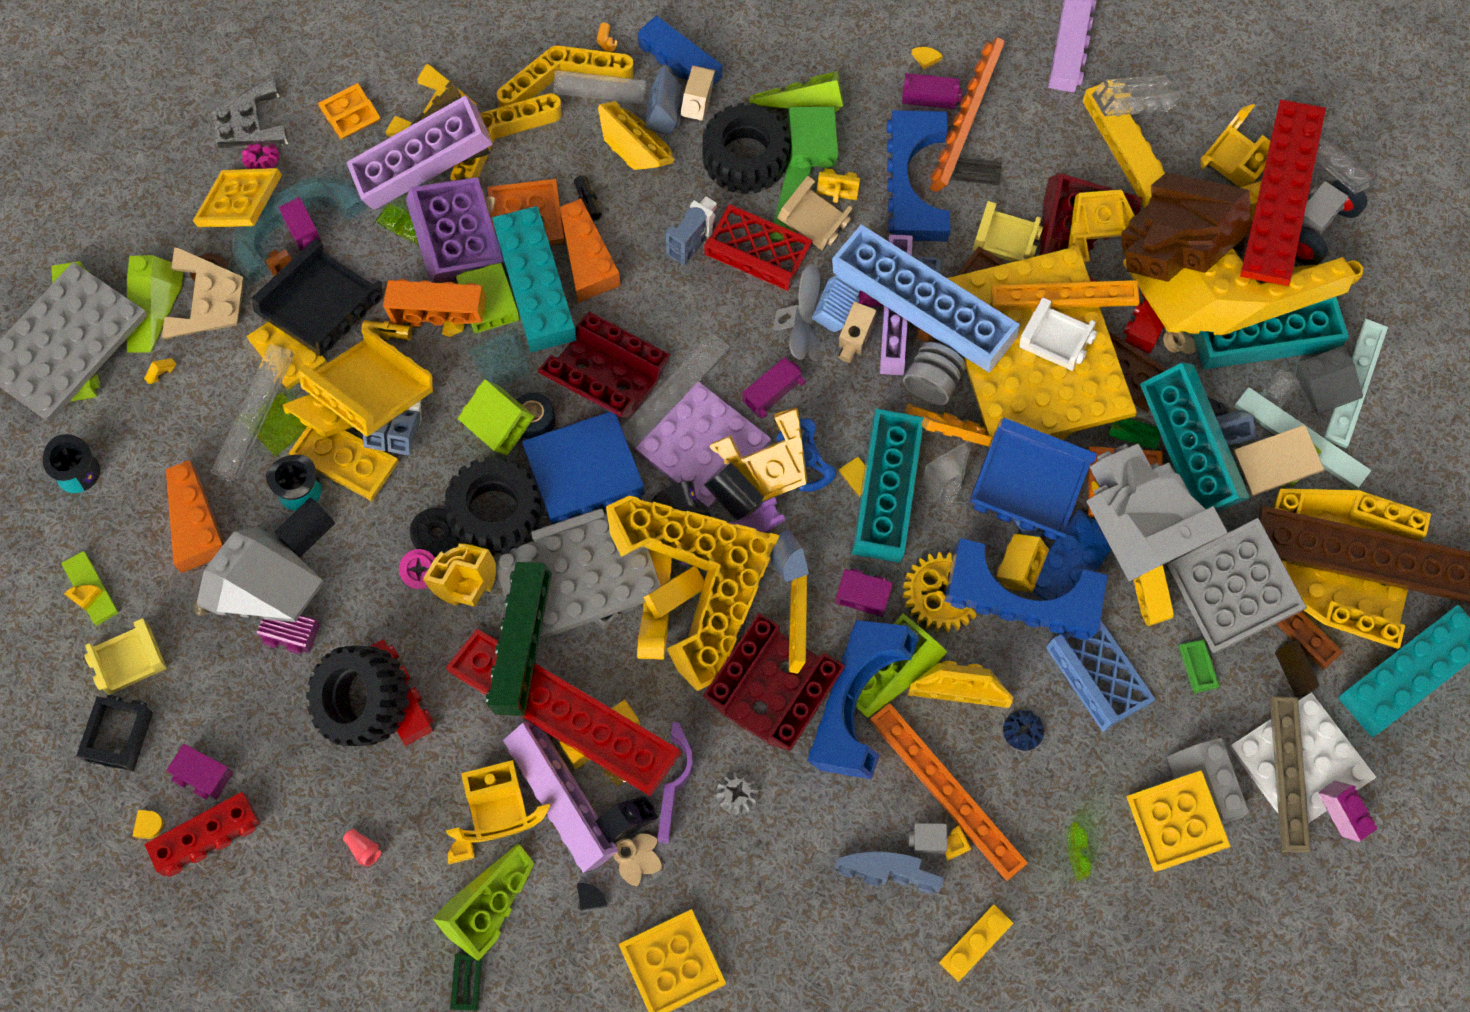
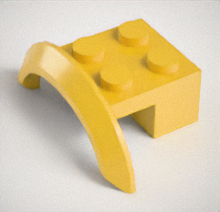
[1200,104,1270,187]
[446,760,550,842]

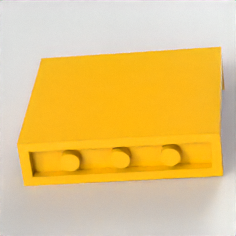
[298,327,433,437]

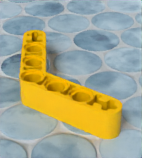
[497,46,634,107]
[450,93,562,181]
[1092,480,1174,626]
[637,549,672,660]

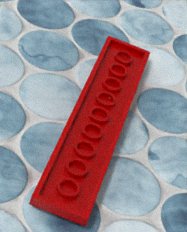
[1240,99,1326,286]
[446,629,681,796]

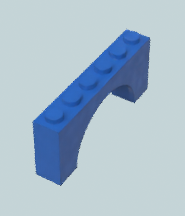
[886,110,950,242]
[944,538,1108,640]
[807,620,919,780]

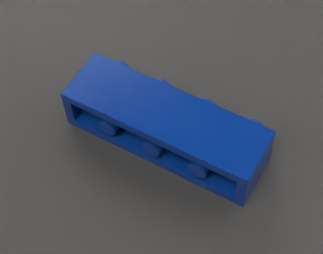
[638,15,723,87]

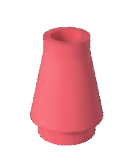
[343,829,381,867]

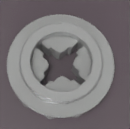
[716,772,758,814]

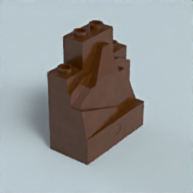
[1121,172,1251,282]

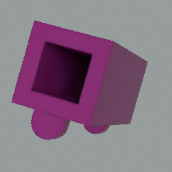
[902,73,962,109]
[742,357,806,419]

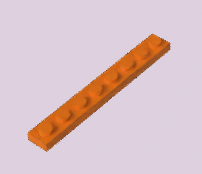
[929,37,1005,192]
[870,703,1028,881]

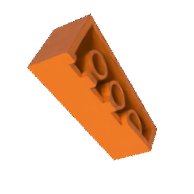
[560,199,621,303]
[383,279,487,327]
[166,460,225,573]

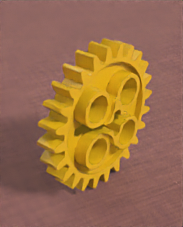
[903,552,977,633]

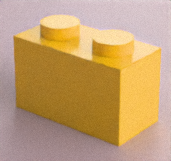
[996,534,1049,593]

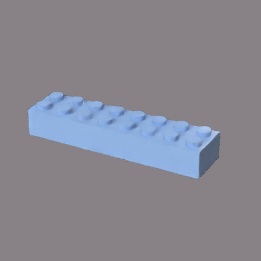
[832,225,1020,373]

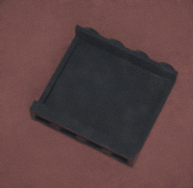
[251,239,383,356]

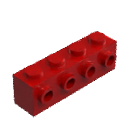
[144,792,261,877]

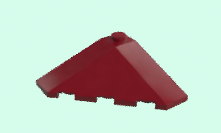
[1040,173,1142,255]

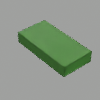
[1179,639,1220,694]

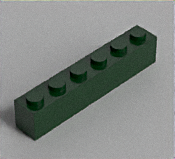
[486,562,552,716]

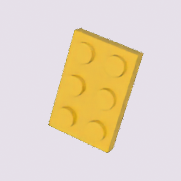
[246,322,327,390]

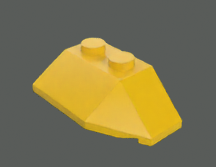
[598,101,675,170]
[908,661,1013,708]

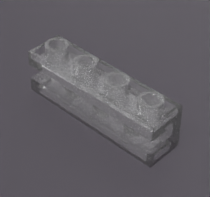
[553,71,647,105]
[1092,75,1182,116]

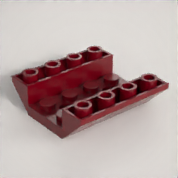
[538,312,671,418]
[703,613,845,752]

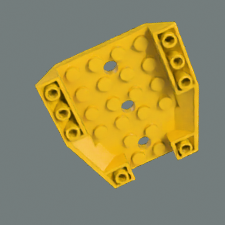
[1272,489,1431,649]

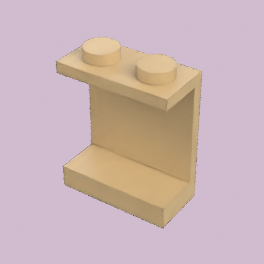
[777,176,853,250]

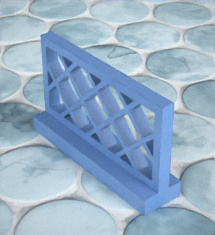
[1046,620,1156,732]

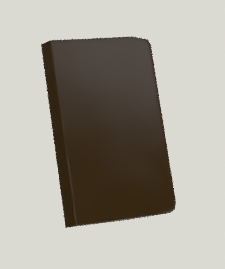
[1275,640,1320,697]

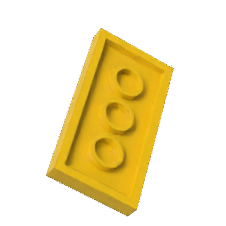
[288,427,399,501]

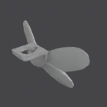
[773,264,823,361]

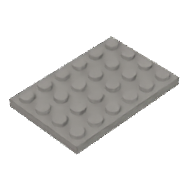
[0,262,148,423]
[493,515,661,640]

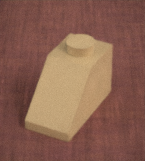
[680,65,715,120]

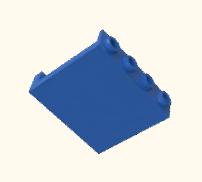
[522,412,645,525]
[968,418,1097,541]

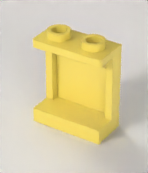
[973,201,1043,262]
[84,618,167,695]

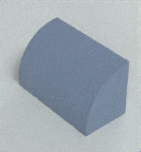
[1216,410,1256,446]
[770,529,809,582]

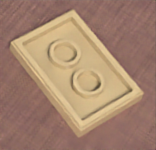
[1234,425,1324,496]

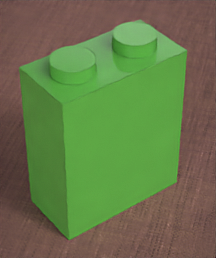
[786,107,838,168]

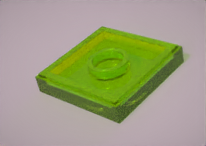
[243,392,307,457]

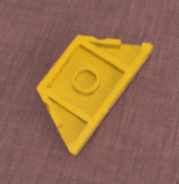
[283,394,353,438]

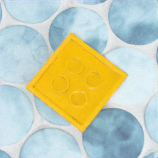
[193,168,282,227]
[1126,770,1231,872]
[618,909,726,1012]

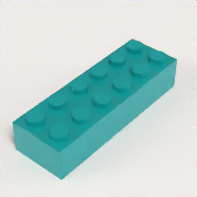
[492,206,576,353]
[1193,297,1349,370]
[1140,363,1250,513]
[851,409,924,563]
[1338,605,1470,738]

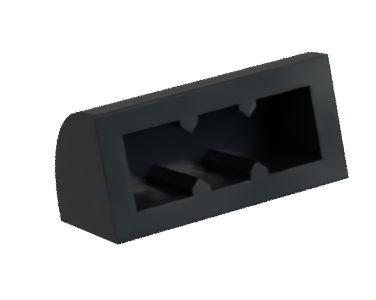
[704,462,764,520]
[274,497,335,558]

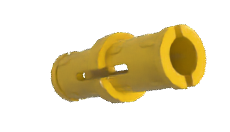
[362,320,412,341]

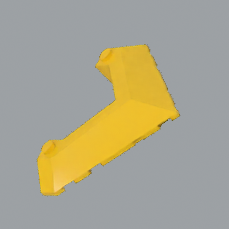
[606,495,780,691]

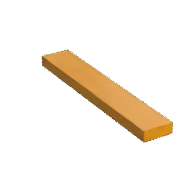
[991,280,1139,310]

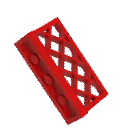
[704,204,813,291]

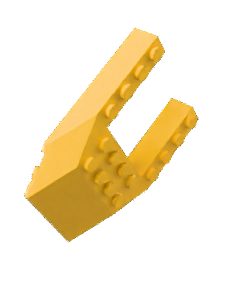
[1123,181,1355,335]

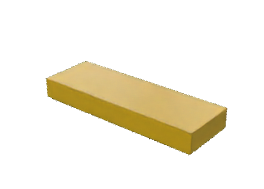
[643,566,704,620]

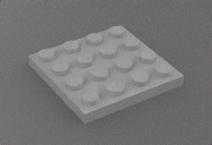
[1167,518,1307,654]

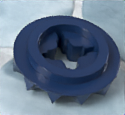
[1003,709,1045,751]

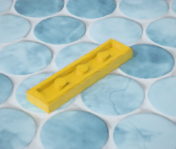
[789,575,807,673]

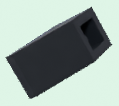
[595,796,658,843]

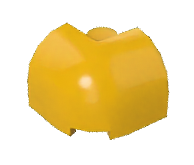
[423,543,496,607]

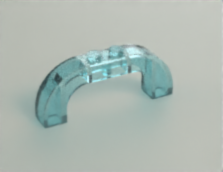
[232,177,367,285]

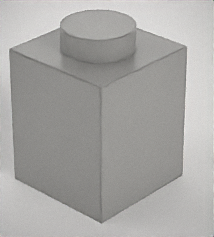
[907,824,947,855]

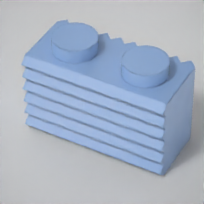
[812,275,860,332]

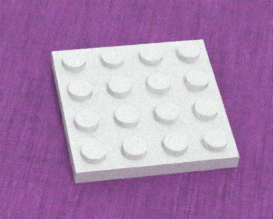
[1229,692,1377,823]

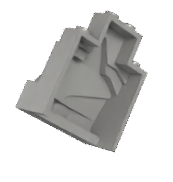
[1086,444,1228,582]

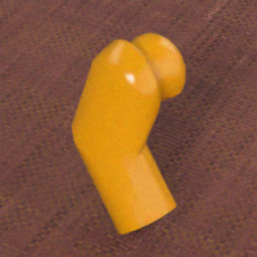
[596,23,618,52]

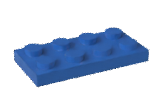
[1033,509,1111,601]

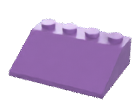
[406,177,504,283]

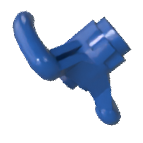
[776,418,836,492]

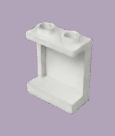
[1020,297,1097,371]

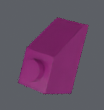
[278,197,321,251]

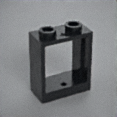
[76,695,153,772]

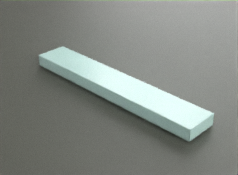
[1324,318,1388,448]
[1234,387,1371,490]

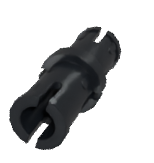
[573,176,602,221]

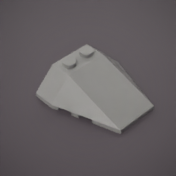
[197,527,324,622]

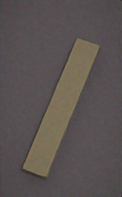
[1270,696,1311,853]

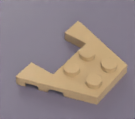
[162,247,245,339]

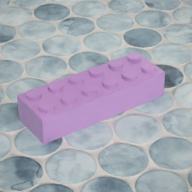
[347,95,493,210]

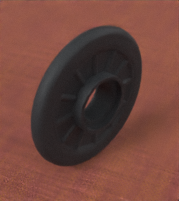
[410,508,461,557]

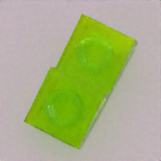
[375,203,419,245]
[1067,821,1092,882]

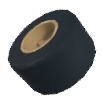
[516,392,556,440]

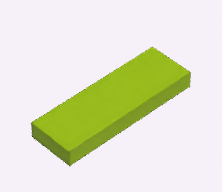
[61,551,119,626]

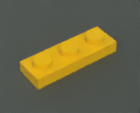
[939,905,1014,982]

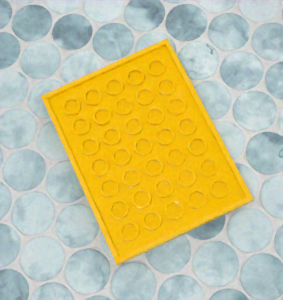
[947,246,1137,444]

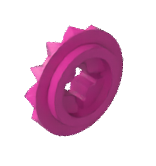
[242,139,279,169]
[399,549,435,589]

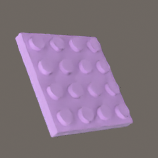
[634,381,771,510]

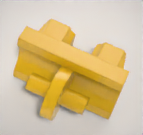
[816,168,860,203]

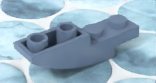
[834,852,944,894]

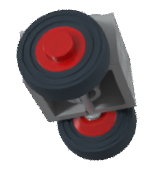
[1295,179,1368,265]

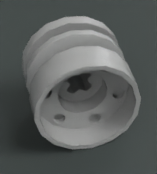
[903,342,966,405]

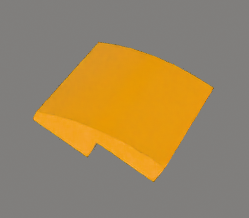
[318,83,381,140]

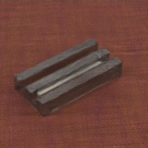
[954,157,1002,186]

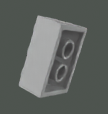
[1166,738,1249,824]

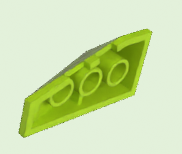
[749,71,843,112]
[127,255,184,353]
[856,613,947,718]
[432,844,535,960]

